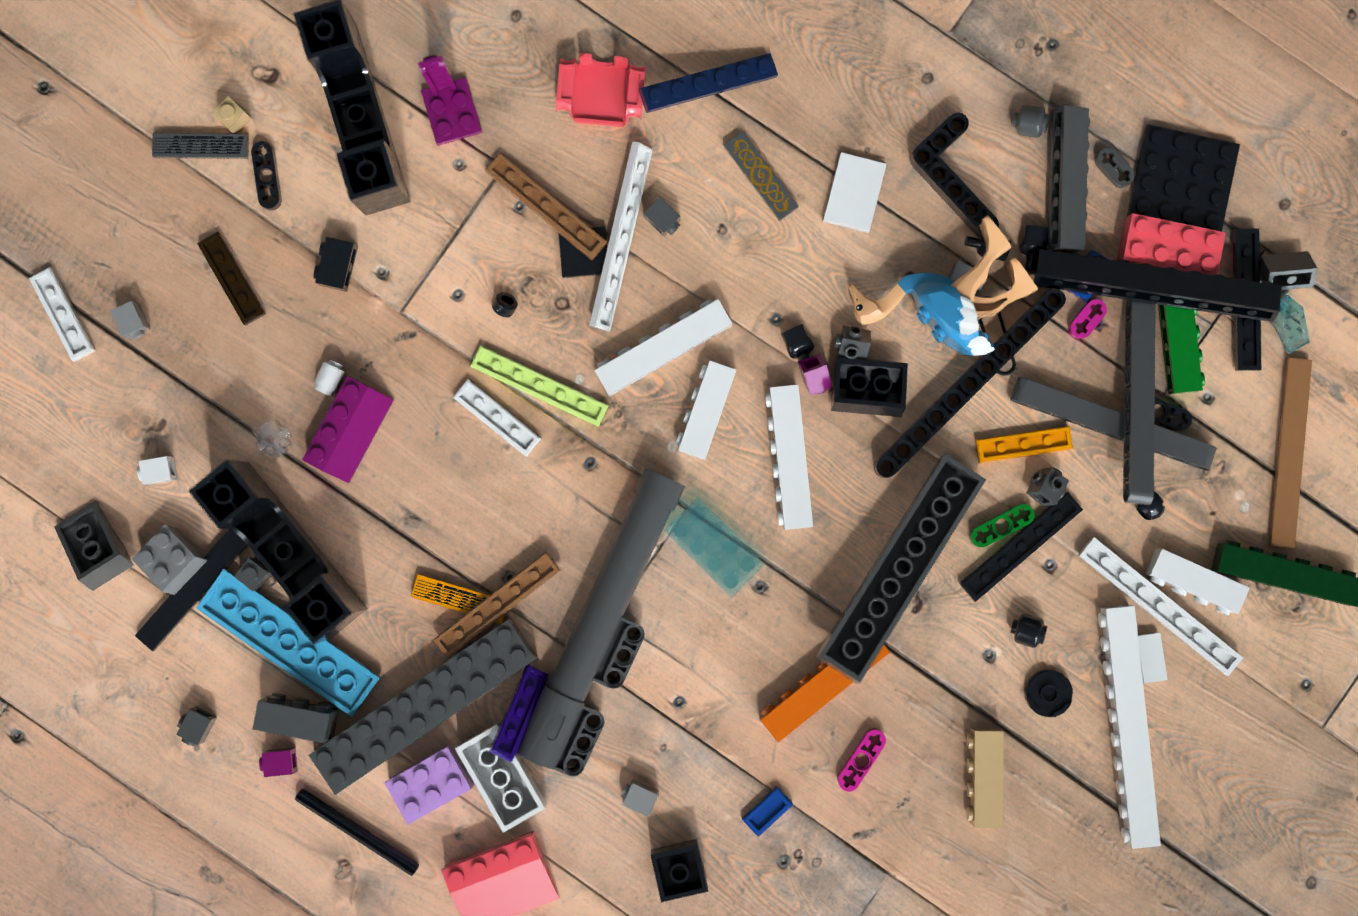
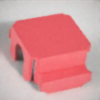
[556,53,646,127]

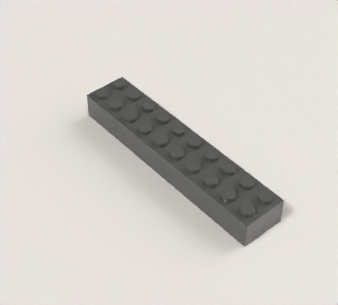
[815,454,986,683]
[309,618,537,795]

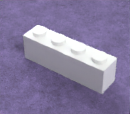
[675,361,736,460]
[1145,548,1250,616]

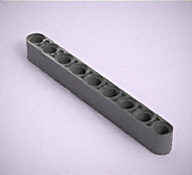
[1123,300,1156,505]
[1010,377,1217,471]

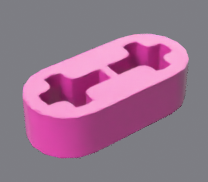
[1068,299,1107,340]

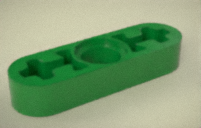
[969,504,1034,547]

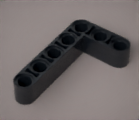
[910,112,999,238]

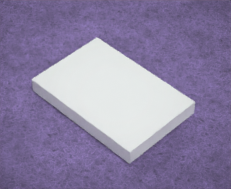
[823,152,887,233]

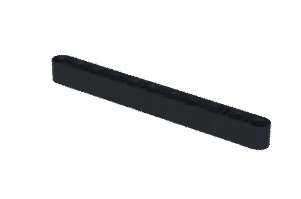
[874,288,1066,478]

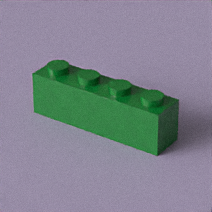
[1158,305,1205,395]

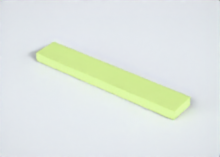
[470,345,609,427]

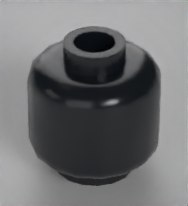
[1010,614,1048,648]

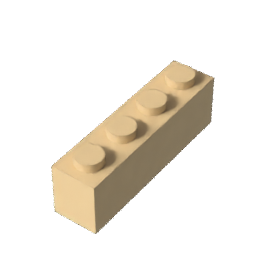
[967,728,1004,828]

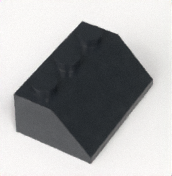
[831,357,908,417]

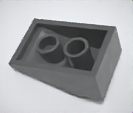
[54,502,133,591]

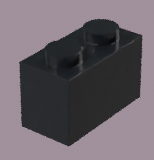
[313,237,358,292]

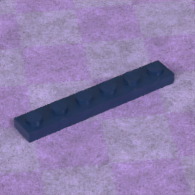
[639,53,778,113]

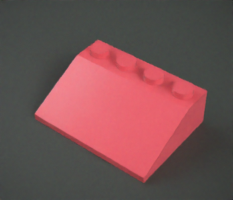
[441,831,559,916]

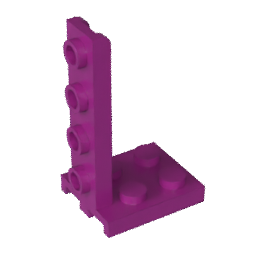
[418,55,483,146]

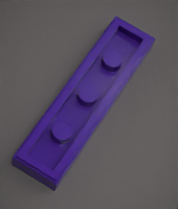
[489,664,549,762]

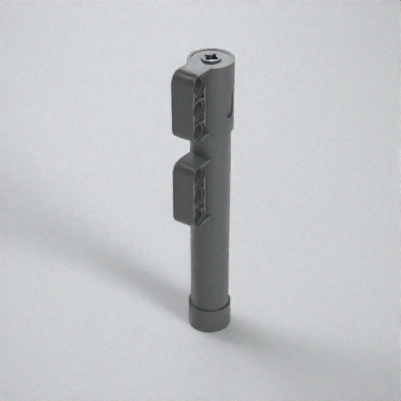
[516,468,685,777]

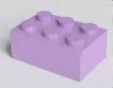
[385,744,474,825]

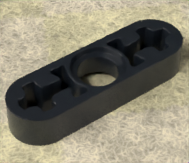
[251,141,282,211]
[1155,398,1192,431]

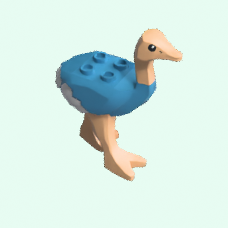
[849,215,1038,356]

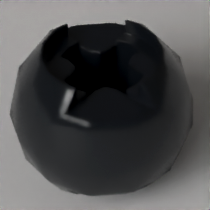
[1135,491,1165,520]

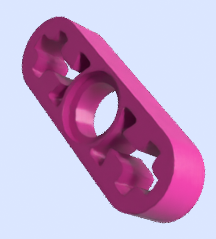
[837,728,886,792]

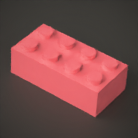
[1117,213,1226,275]

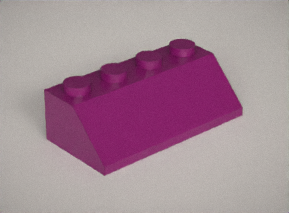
[302,376,394,483]

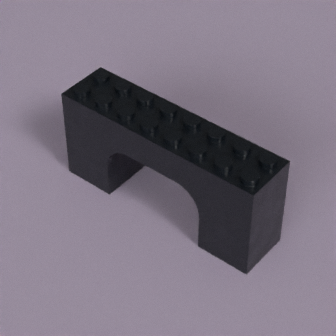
[293,0,411,216]
[188,459,368,645]

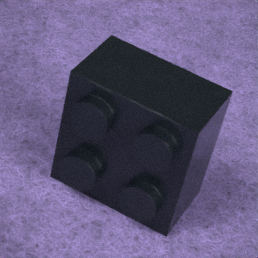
[650,839,708,903]

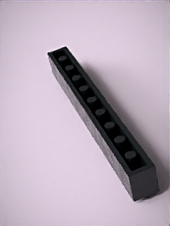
[1033,249,1282,322]

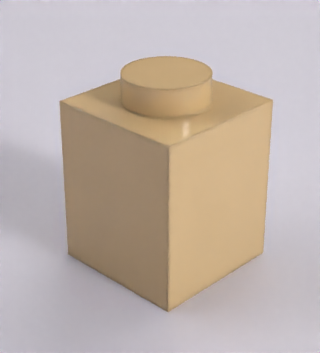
[211,96,252,134]

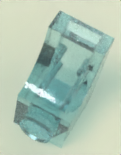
[1269,294,1310,354]

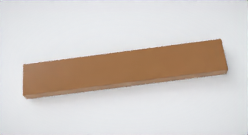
[485,153,607,260]
[433,551,561,659]

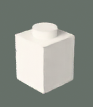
[137,456,178,485]

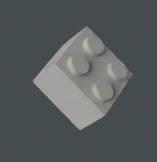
[132,524,207,595]

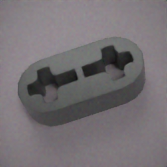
[1095,148,1135,188]

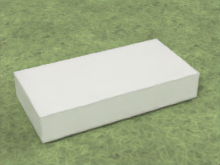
[1138,632,1168,683]

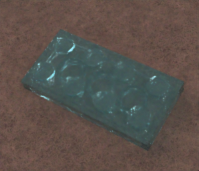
[664,497,765,598]

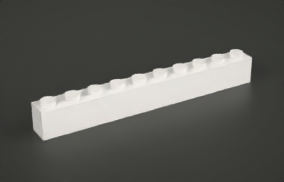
[1098,605,1161,849]

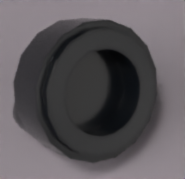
[492,292,518,318]

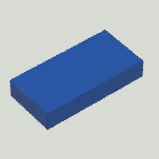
[742,786,793,837]

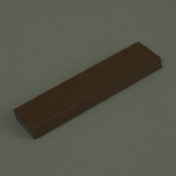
[197,232,266,326]

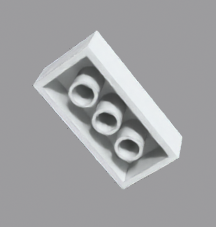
[455,721,547,833]

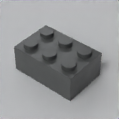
[252,693,339,743]

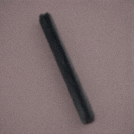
[295,789,419,876]

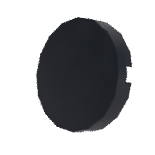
[1025,670,1073,717]

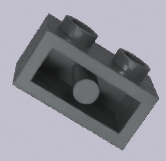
[1260,251,1318,290]

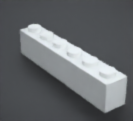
[594,299,732,397]
[765,385,813,530]

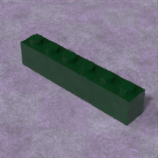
[1211,540,1358,607]

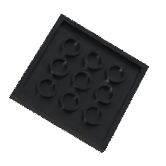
[1126,124,1240,232]

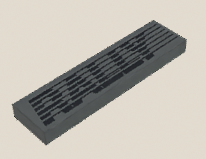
[152,133,249,159]

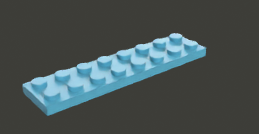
[196,569,381,717]

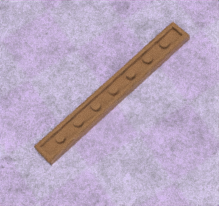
[1268,358,1312,549]

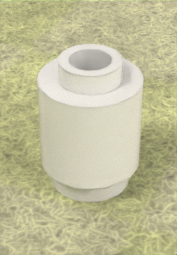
[314,360,345,396]

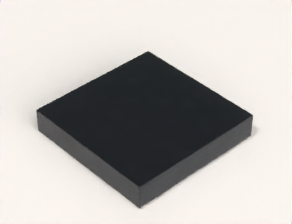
[558,226,607,278]

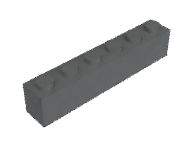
[1047,105,1090,253]

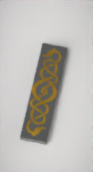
[724,131,799,222]

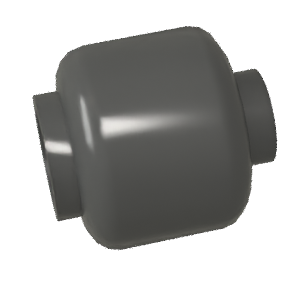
[1013,105,1049,138]

